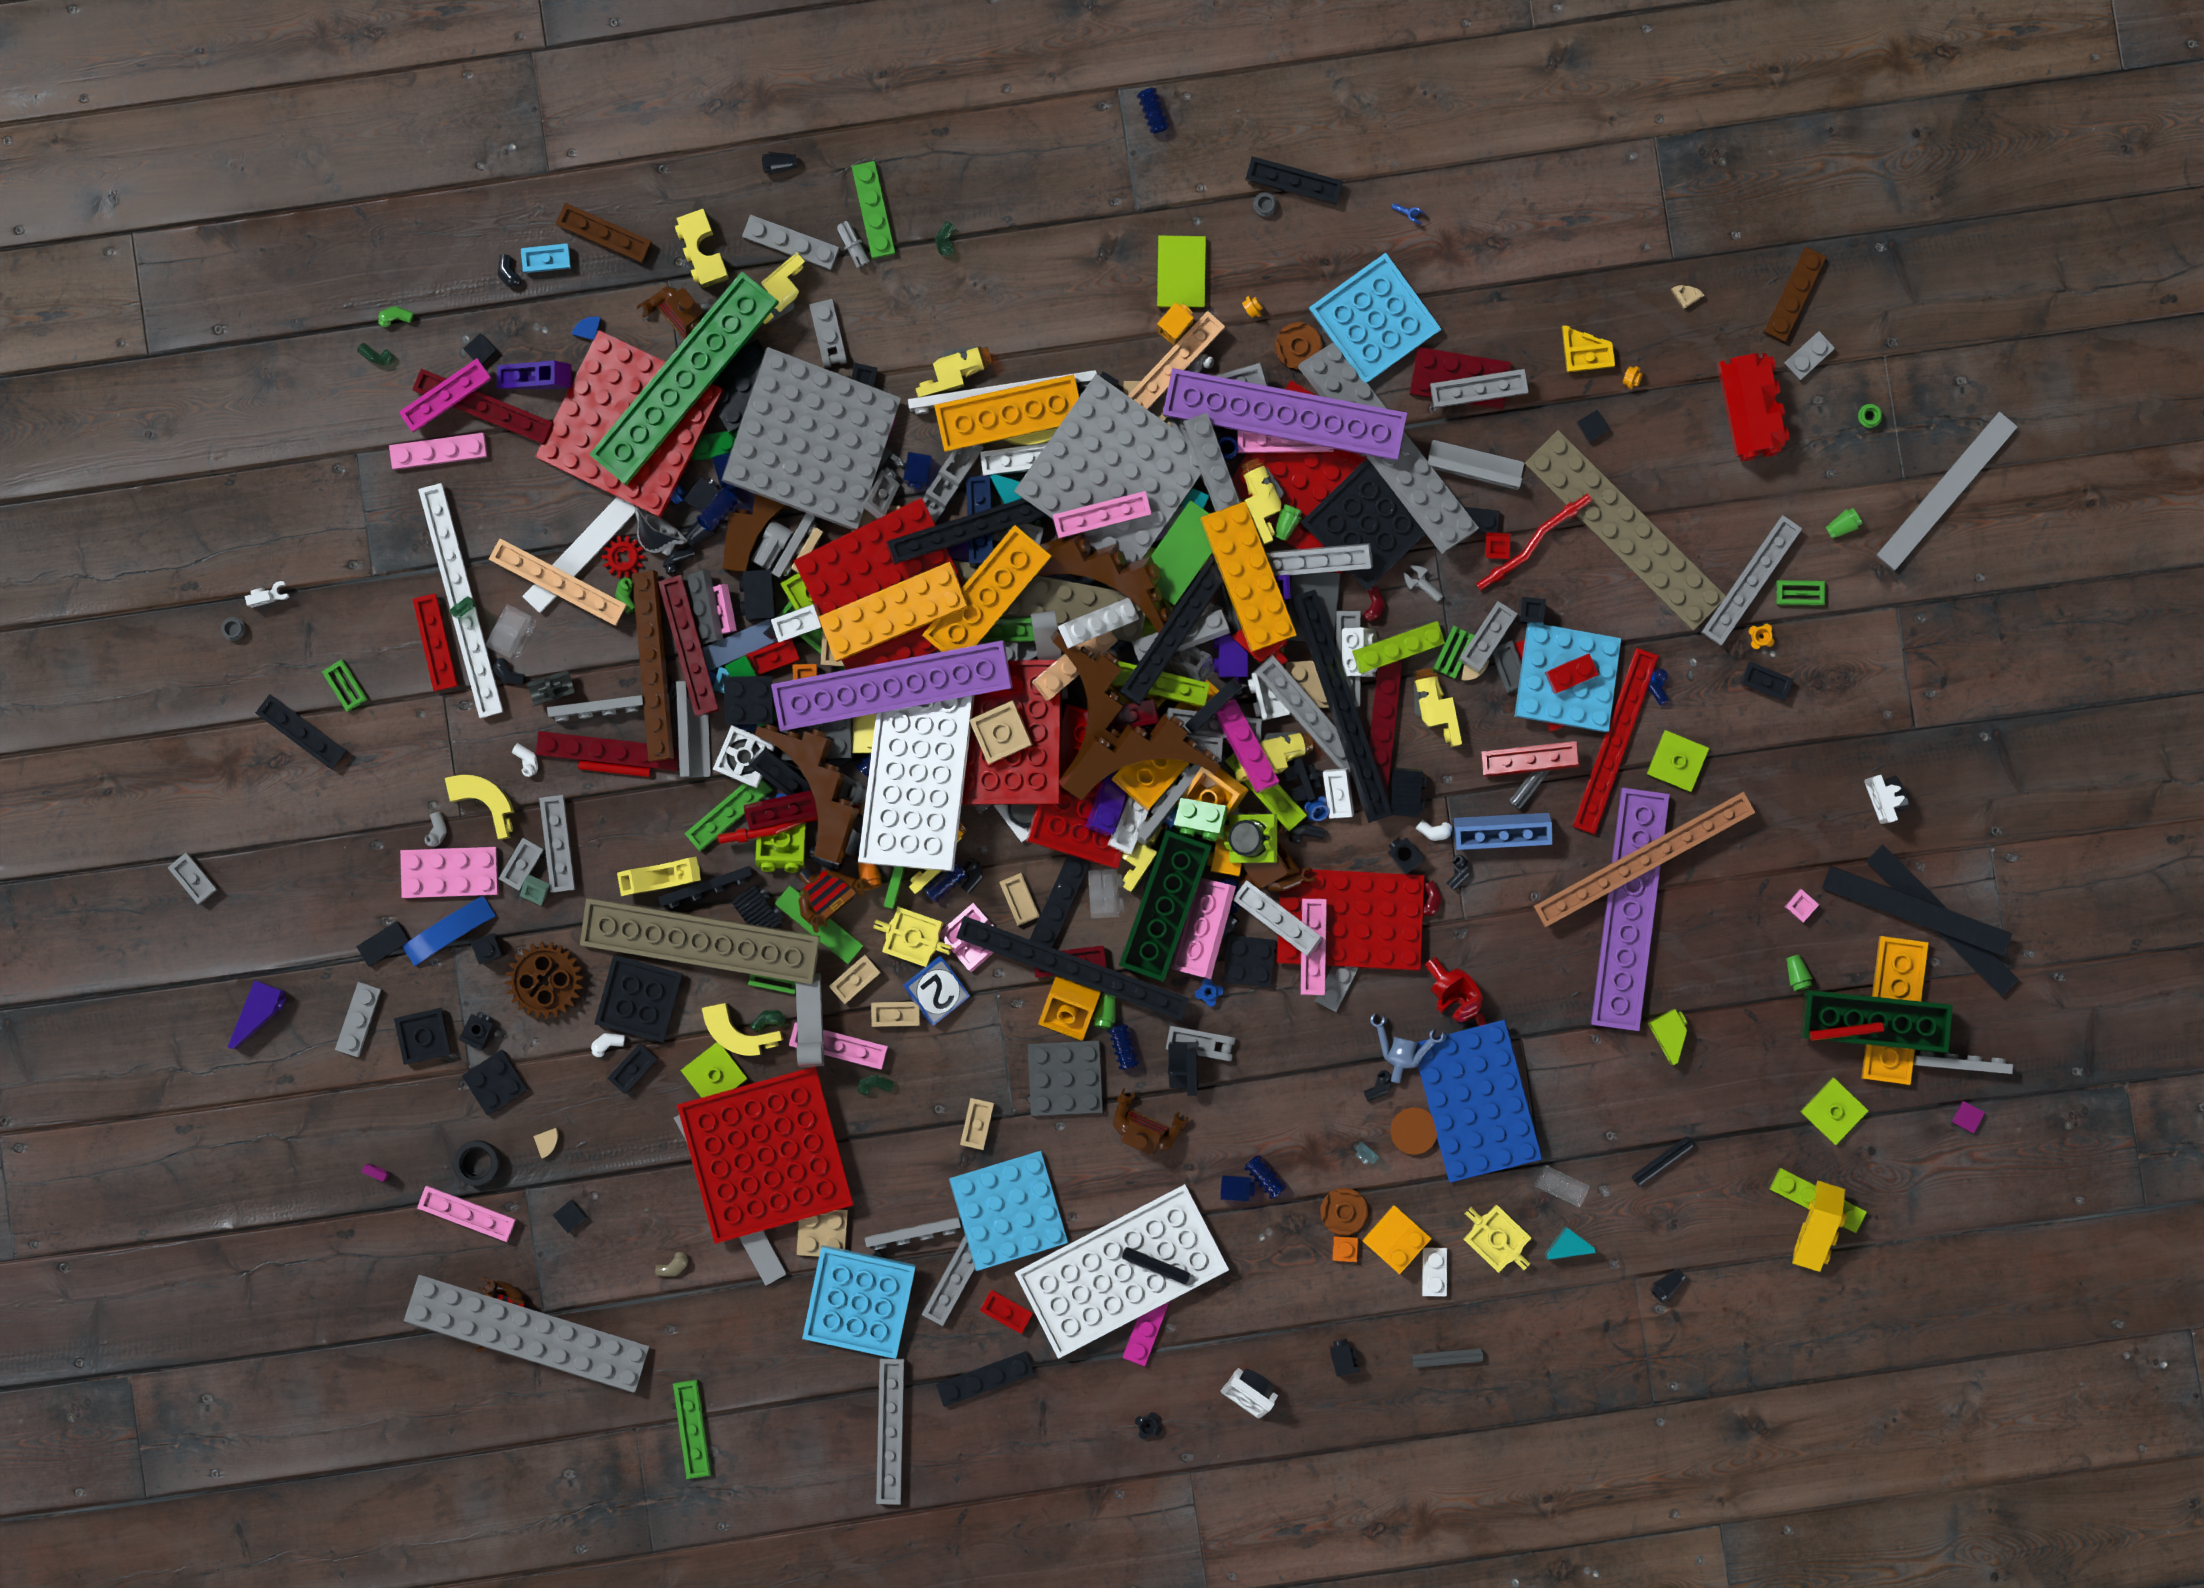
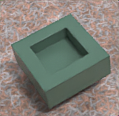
[520,874,550,906]

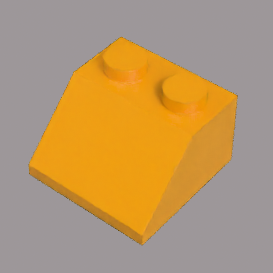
[1177,767,1249,821]
[1038,975,1101,1041]
[1362,1205,1432,1274]

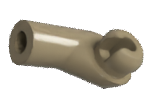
[655,1252,688,1276]

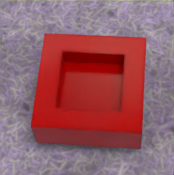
[1486,532,1511,559]

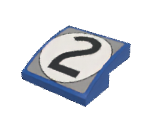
[903,956,970,1026]

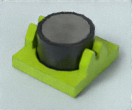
[1224,814,1277,863]

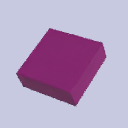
[1951,1101,1985,1133]
[362,1163,391,1182]

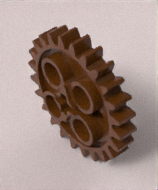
[505,942,584,1019]

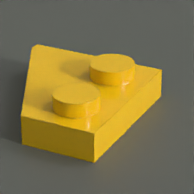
[1561,326,1615,372]

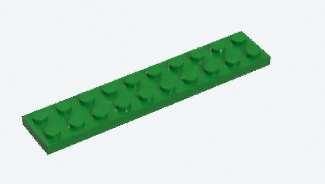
[589,272,779,486]

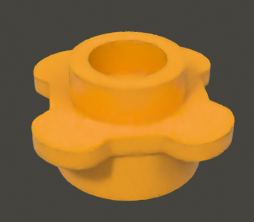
[1749,624,1774,649]

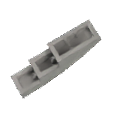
[923,445,984,524]

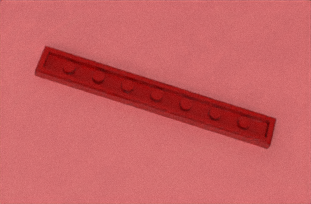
[1572,648,1659,835]

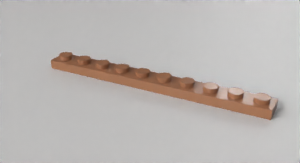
[1533,792,1755,927]

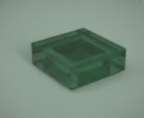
[449,596,476,619]

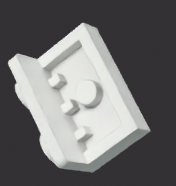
[1342,628,1378,677]
[1248,673,1290,721]

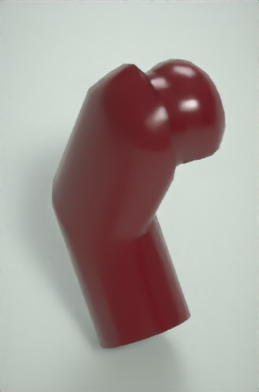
[1364,586,1385,622]
[1423,880,1442,917]

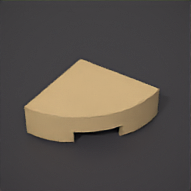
[1671,285,1704,310]
[1461,660,1489,681]
[533,1128,558,1158]

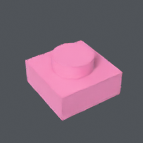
[1784,889,1819,923]

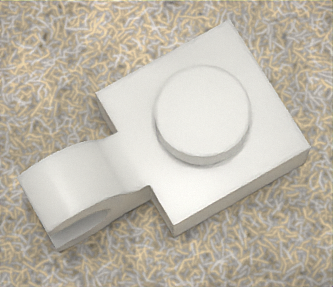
[245,581,289,608]

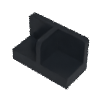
[1168,1042,1198,1096]

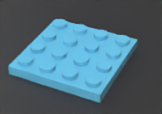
[1309,253,1441,383]
[1514,622,1621,732]
[949,1151,1068,1271]
[802,1245,916,1359]

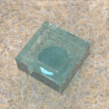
[1354,1141,1379,1164]

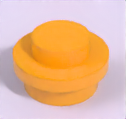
[1242,295,1263,318]
[1623,366,1643,389]

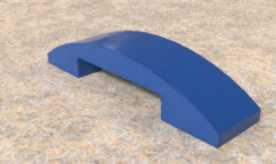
[402,896,496,966]

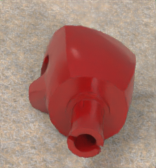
[1424,957,1483,1023]

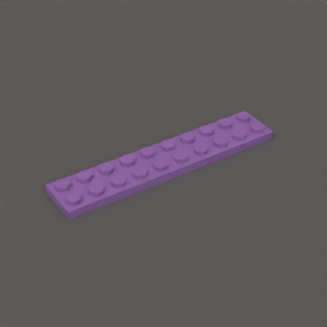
[1163,368,1407,461]
[771,640,1013,731]
[1591,788,1670,1031]

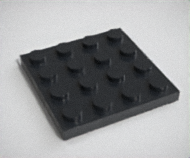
[1300,458,1426,591]

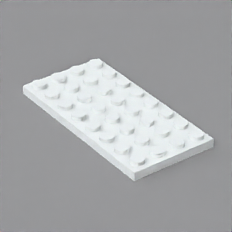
[858,695,975,871]
[1015,1184,1229,1359]

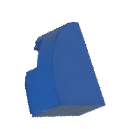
[572,316,601,341]

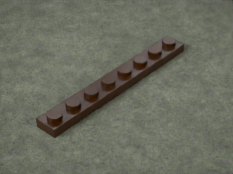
[632,570,674,762]

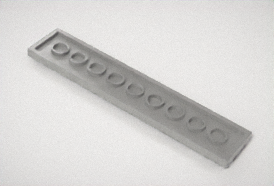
[1298,342,1479,554]
[403,1275,649,1393]

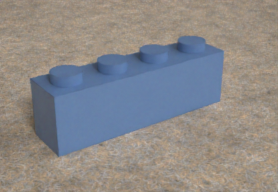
[1454,813,1552,850]

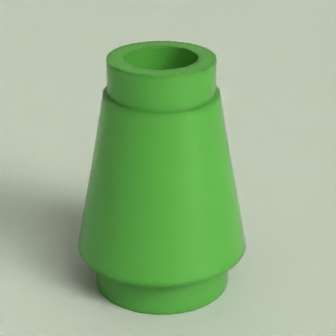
[1274,504,1302,541]
[1825,508,1863,539]
[1786,955,1813,992]
[1092,993,1116,1029]

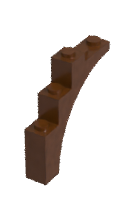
[722,494,789,573]
[1037,532,1172,633]
[1050,630,1123,761]
[1059,714,1220,800]
[755,724,859,864]

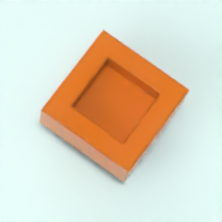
[793,664,817,680]
[1332,1236,1358,1262]

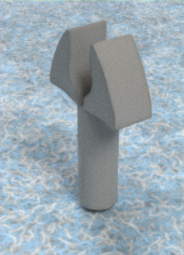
[1403,565,1443,602]

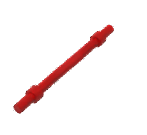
[1476,493,1593,591]
[718,805,861,844]

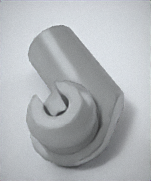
[425,811,447,847]

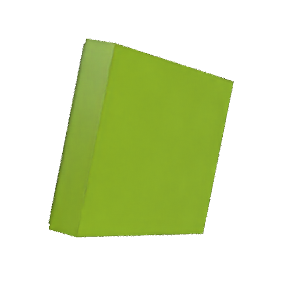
[1157,236,1206,308]

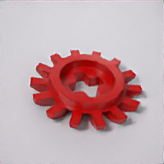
[602,536,645,578]

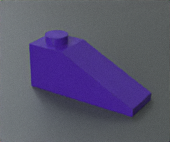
[497,360,572,389]
[1085,768,1126,836]
[228,980,286,1049]

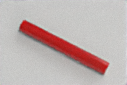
[578,760,651,777]
[1809,1022,1884,1041]

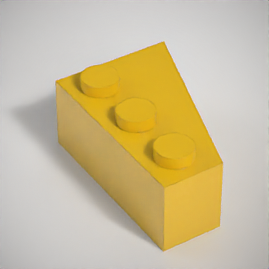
[1792,1180,1846,1272]

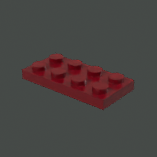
[1409,347,1511,410]

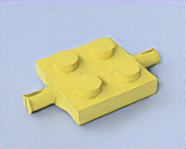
[873,907,952,967]
[1463,1205,1531,1273]

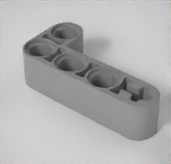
[1031,610,1069,700]
[796,973,824,1067]

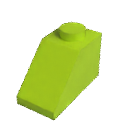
[1648,1009,1688,1065]

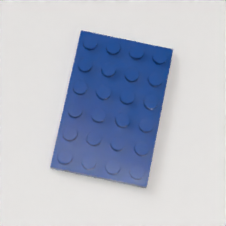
[1415,1020,1543,1183]

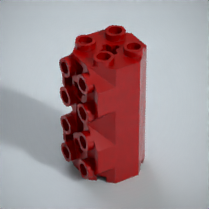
[1717,353,1789,462]

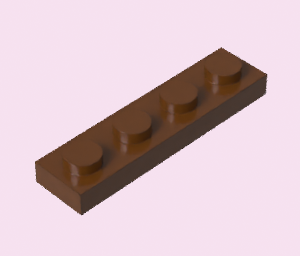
[555,203,652,264]
[1763,247,1826,343]

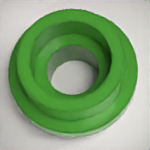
[1858,404,1882,428]

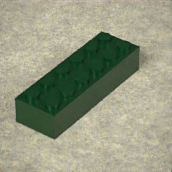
[1119,829,1212,982]
[1800,990,1953,1053]

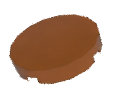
[1275,322,1322,370]
[1390,1107,1437,1155]
[1320,1188,1368,1235]

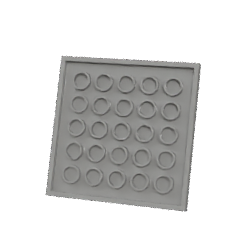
[721,347,901,530]
[1014,374,1201,564]

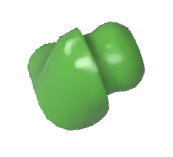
[378,306,414,327]
[615,577,635,614]

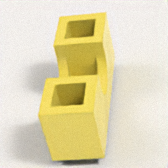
[675,209,729,288]

